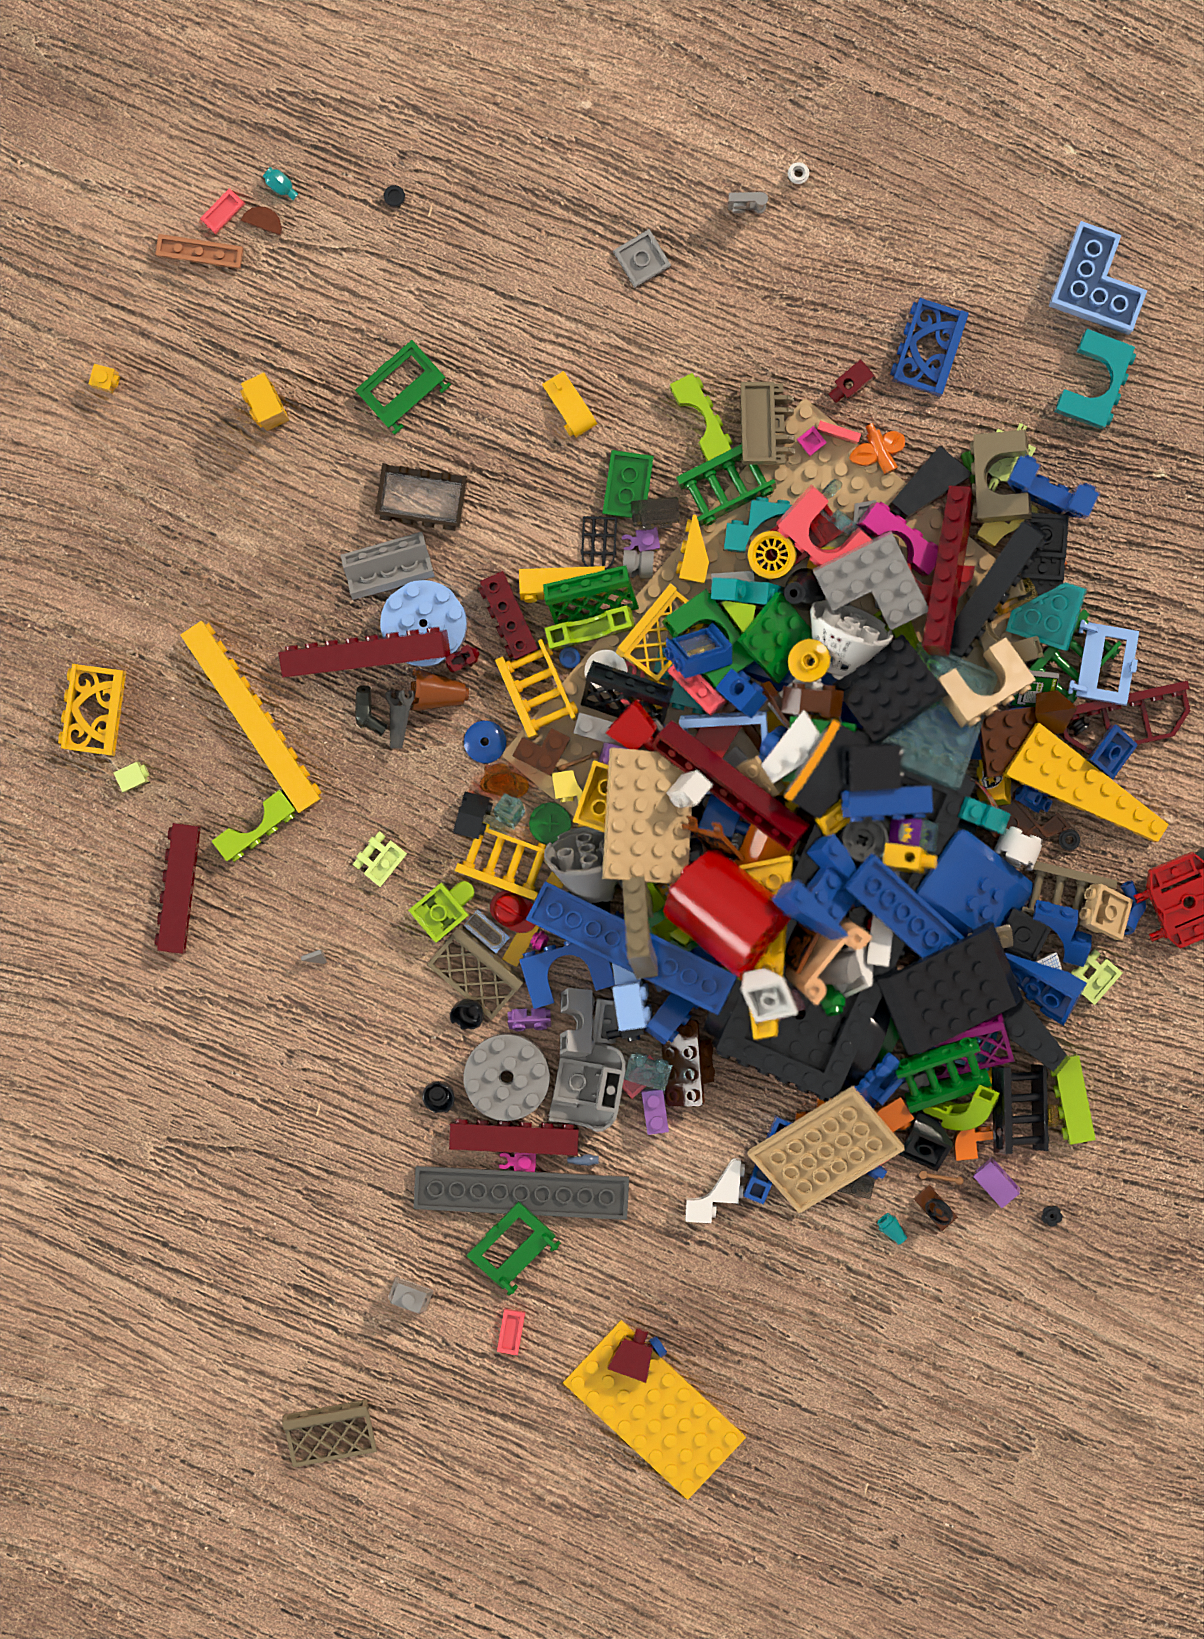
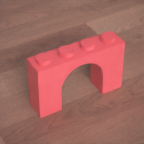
[776,484,872,567]

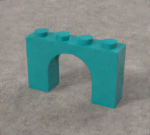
[1054,329,1136,430]

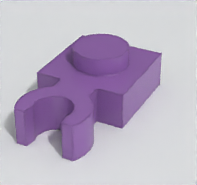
[622,527,660,552]

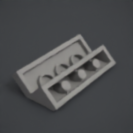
[341,532,435,600]

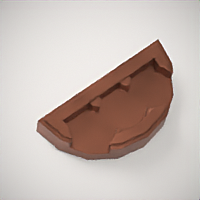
[240,206,282,236]

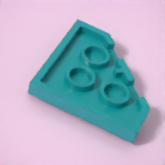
[1006,582,1087,651]

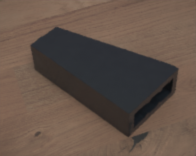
[888,446,972,520]

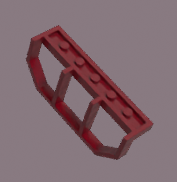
[1062,681,1191,755]

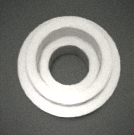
[788,162,809,184]

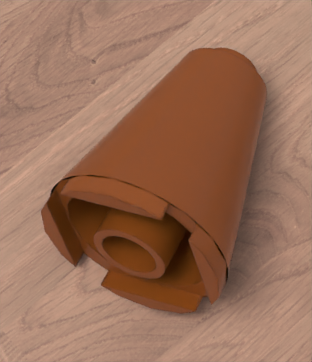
[410,668,469,711]

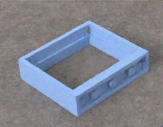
[679,710,768,794]

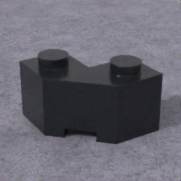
[453,791,493,839]

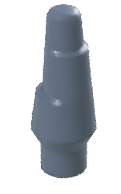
[567,1154,599,1166]

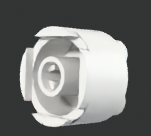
[994,826,1042,871]

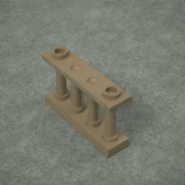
[1021,861,1118,932]

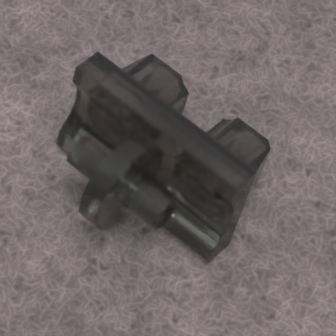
[838,1175,876,1200]

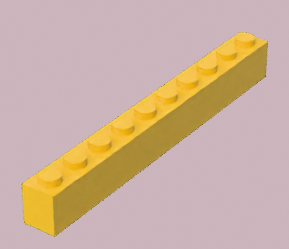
[180,621,322,813]

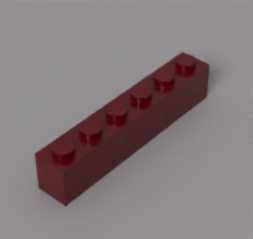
[154,823,201,954]
[449,1118,579,1156]

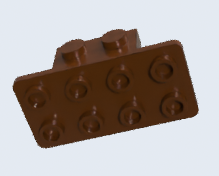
[661,1020,715,1107]

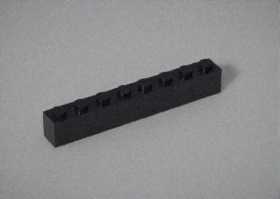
[927,519,1048,675]

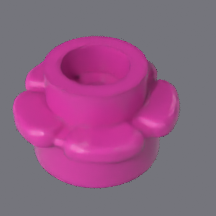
[530,931,549,951]

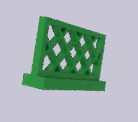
[543,565,639,625]

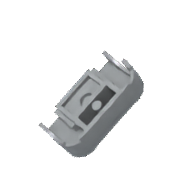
[548,1042,625,1132]

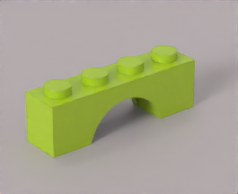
[669,373,733,461]
[545,605,635,651]
[212,790,297,862]

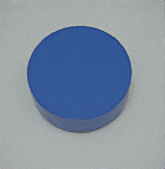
[559,647,580,669]
[649,1336,667,1358]

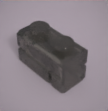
[631,497,680,530]

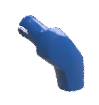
[1120,880,1147,935]

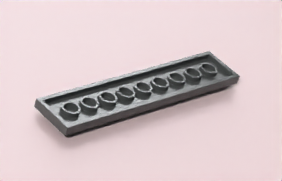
[413,1165,629,1220]

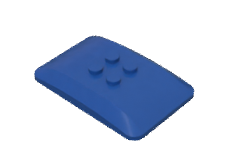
[916,830,1034,938]

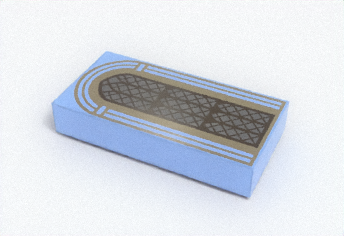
[464,910,510,953]

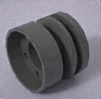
[838,817,888,864]

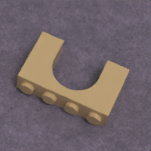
[937,638,1036,728]

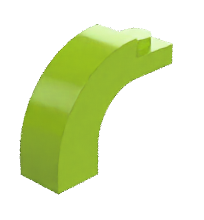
[923,1085,1000,1131]

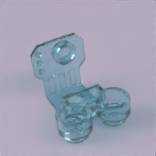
[820,479,859,535]

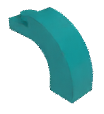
[958,797,1011,835]

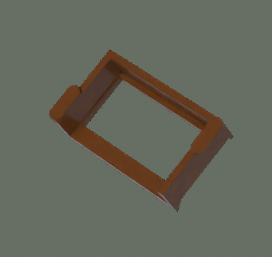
[722,681,795,753]

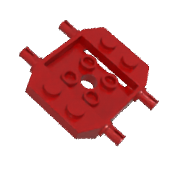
[1133,851,1204,949]

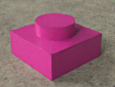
[797,426,827,457]

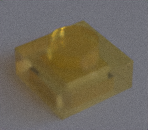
[1048,1104,1059,1127]

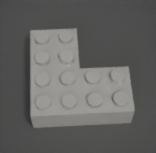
[813,531,928,630]

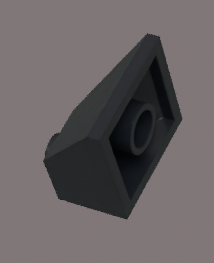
[898,1112,953,1171]

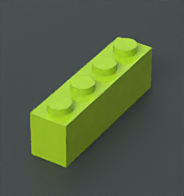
[1049,1054,1096,1145]

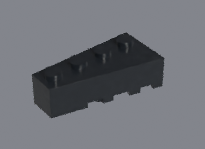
[1002,999,1070,1075]

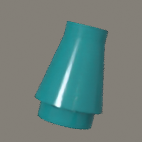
[877,1213,908,1245]

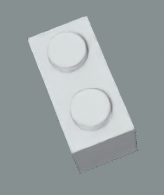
[666,770,712,808]

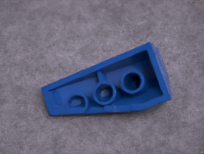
[1005,953,1087,1026]

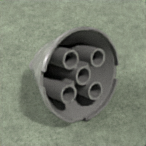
[544,826,619,904]

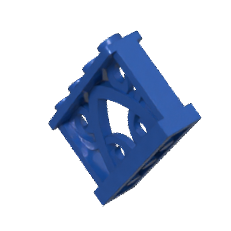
[890,297,969,397]

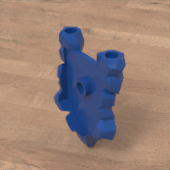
[854,1052,906,1109]

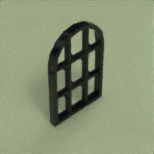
[580,516,617,570]

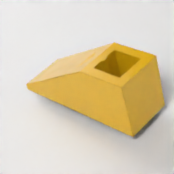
[676,515,709,585]

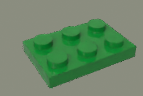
[602,450,654,520]

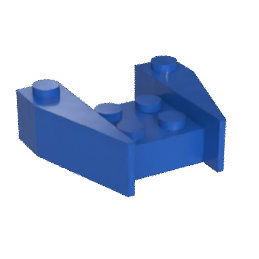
[1007,455,1100,519]
[772,834,863,941]

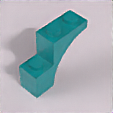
[723,497,792,553]
[711,577,785,606]
[653,647,706,714]

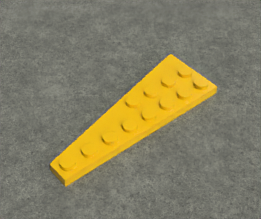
[1003,723,1169,842]
[740,856,793,1040]

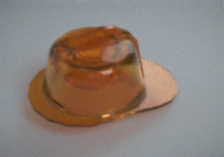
[480,763,529,799]

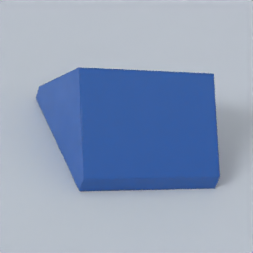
[1086,725,1138,779]

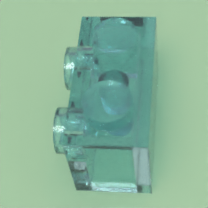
[624,1053,672,1091]

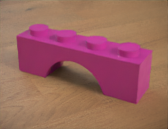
[857,502,939,576]

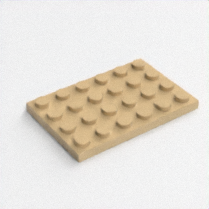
[602,748,692,884]
[748,1086,904,1213]

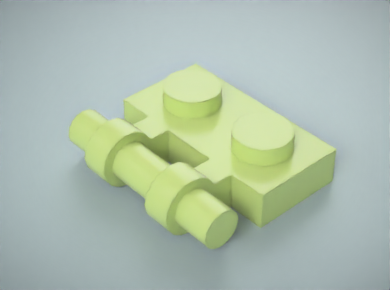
[353,831,407,887]
[1071,949,1123,1005]

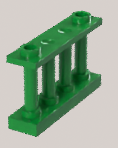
[676,444,776,527]
[1028,609,1122,703]
[895,1037,992,1113]

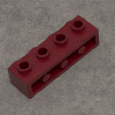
[478,571,538,660]

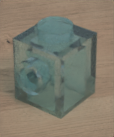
[493,793,525,830]

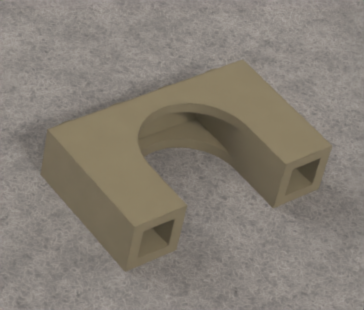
[970,430,1032,523]
[966,574,1044,672]
[622,876,658,979]

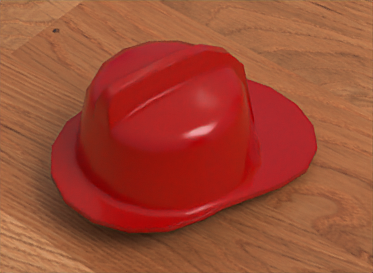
[490,891,536,933]

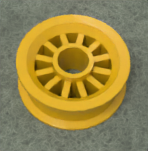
[748,531,797,579]

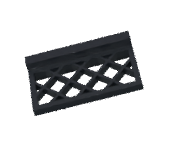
[581,661,674,727]

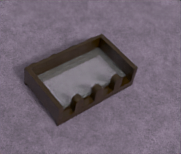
[375,463,469,531]

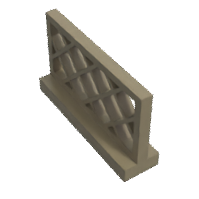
[427,925,525,1020]
[282,1399,377,1468]

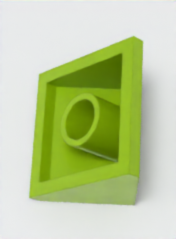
[721,601,756,634]

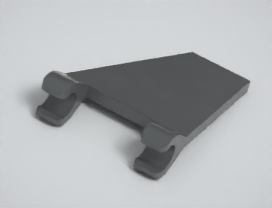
[385,690,415,748]

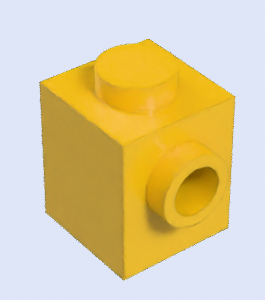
[89,364,120,393]

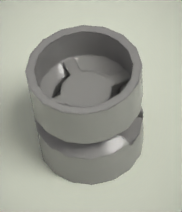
[623,550,654,579]

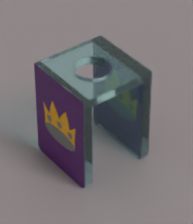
[888,819,939,852]

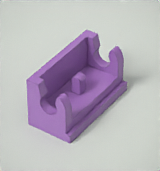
[973,1157,1020,1208]

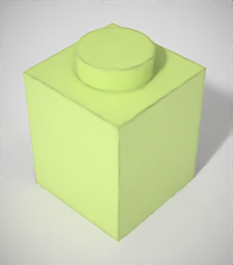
[114,762,150,792]

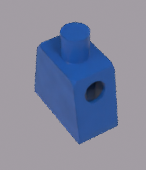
[698,793,751,842]

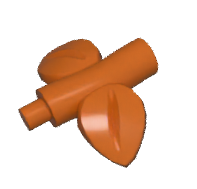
[849,423,905,474]

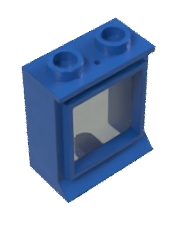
[664,622,732,679]

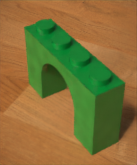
[662,589,755,689]

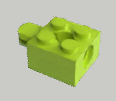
[408,881,475,943]

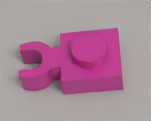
[499,1152,536,1172]

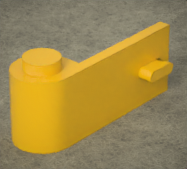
[542,371,598,438]

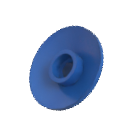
[464,721,506,763]

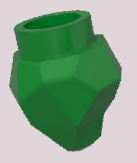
[820,984,845,1016]

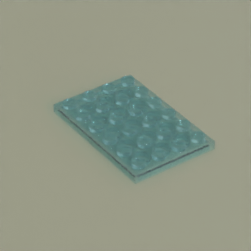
[882,641,998,791]

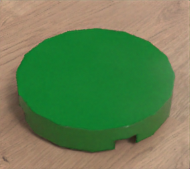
[529,802,571,844]

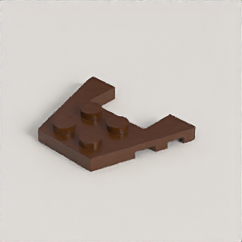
[990,778,1070,841]

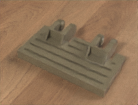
[740,382,795,465]

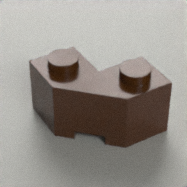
[781,682,844,717]

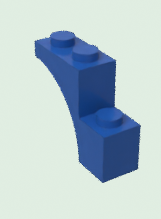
[1033,900,1092,967]

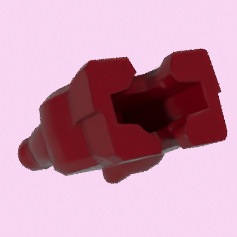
[445,645,480,673]

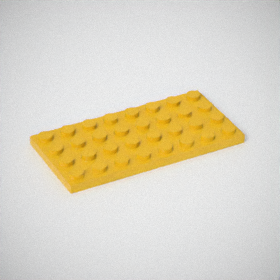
[563,1320,746,1500]

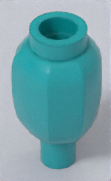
[262,167,298,200]

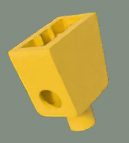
[883,843,937,874]

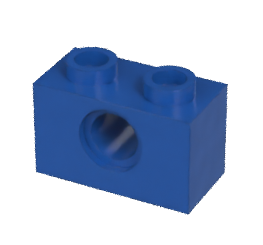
[715,668,768,719]

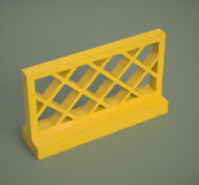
[616,583,704,682]

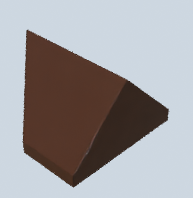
[1035,690,1078,734]

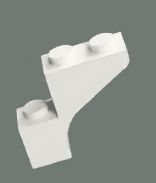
[685,1158,745,1223]

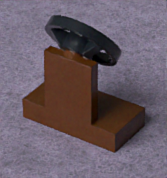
[913,1185,958,1231]

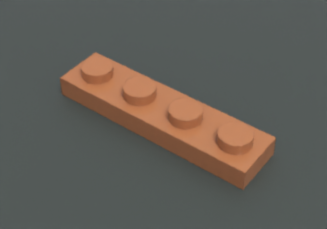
[155,234,244,269]

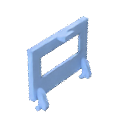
[1068,620,1139,706]

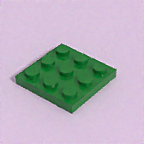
[737,592,812,684]

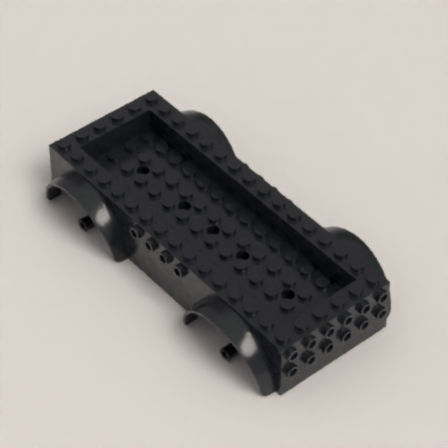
[703,728,980,1102]

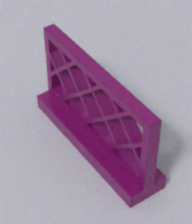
[922,1013,1014,1079]

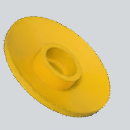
[788,639,830,682]

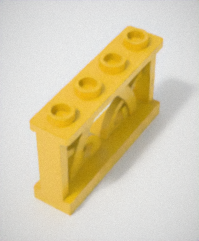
[58,664,126,756]

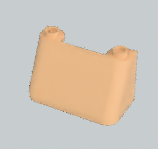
[785,915,872,1005]

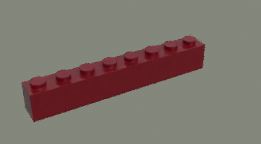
[922,486,975,656]
[278,627,451,678]
[651,720,810,852]

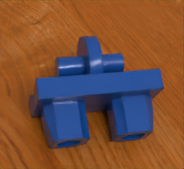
[1015,785,1053,813]

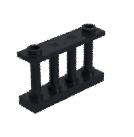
[992,1064,1049,1154]

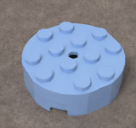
[380,580,467,667]

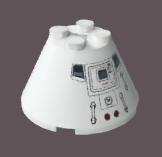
[810,600,893,680]

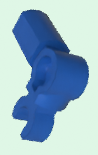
[758,726,788,763]

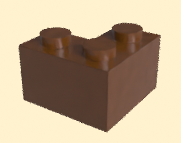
[512,728,571,776]

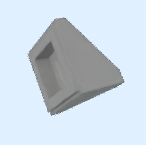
[301,949,328,964]

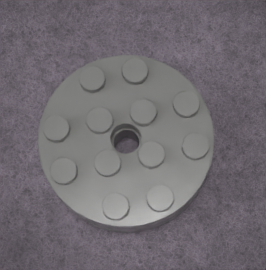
[464,1033,550,1121]

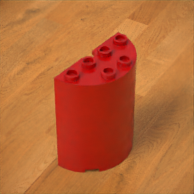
[663,850,791,981]

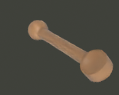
[556,751,599,772]
[919,1170,964,1185]

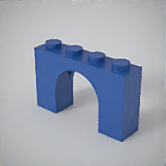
[519,941,615,1009]

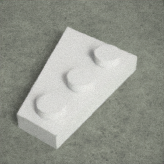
[762,711,821,783]

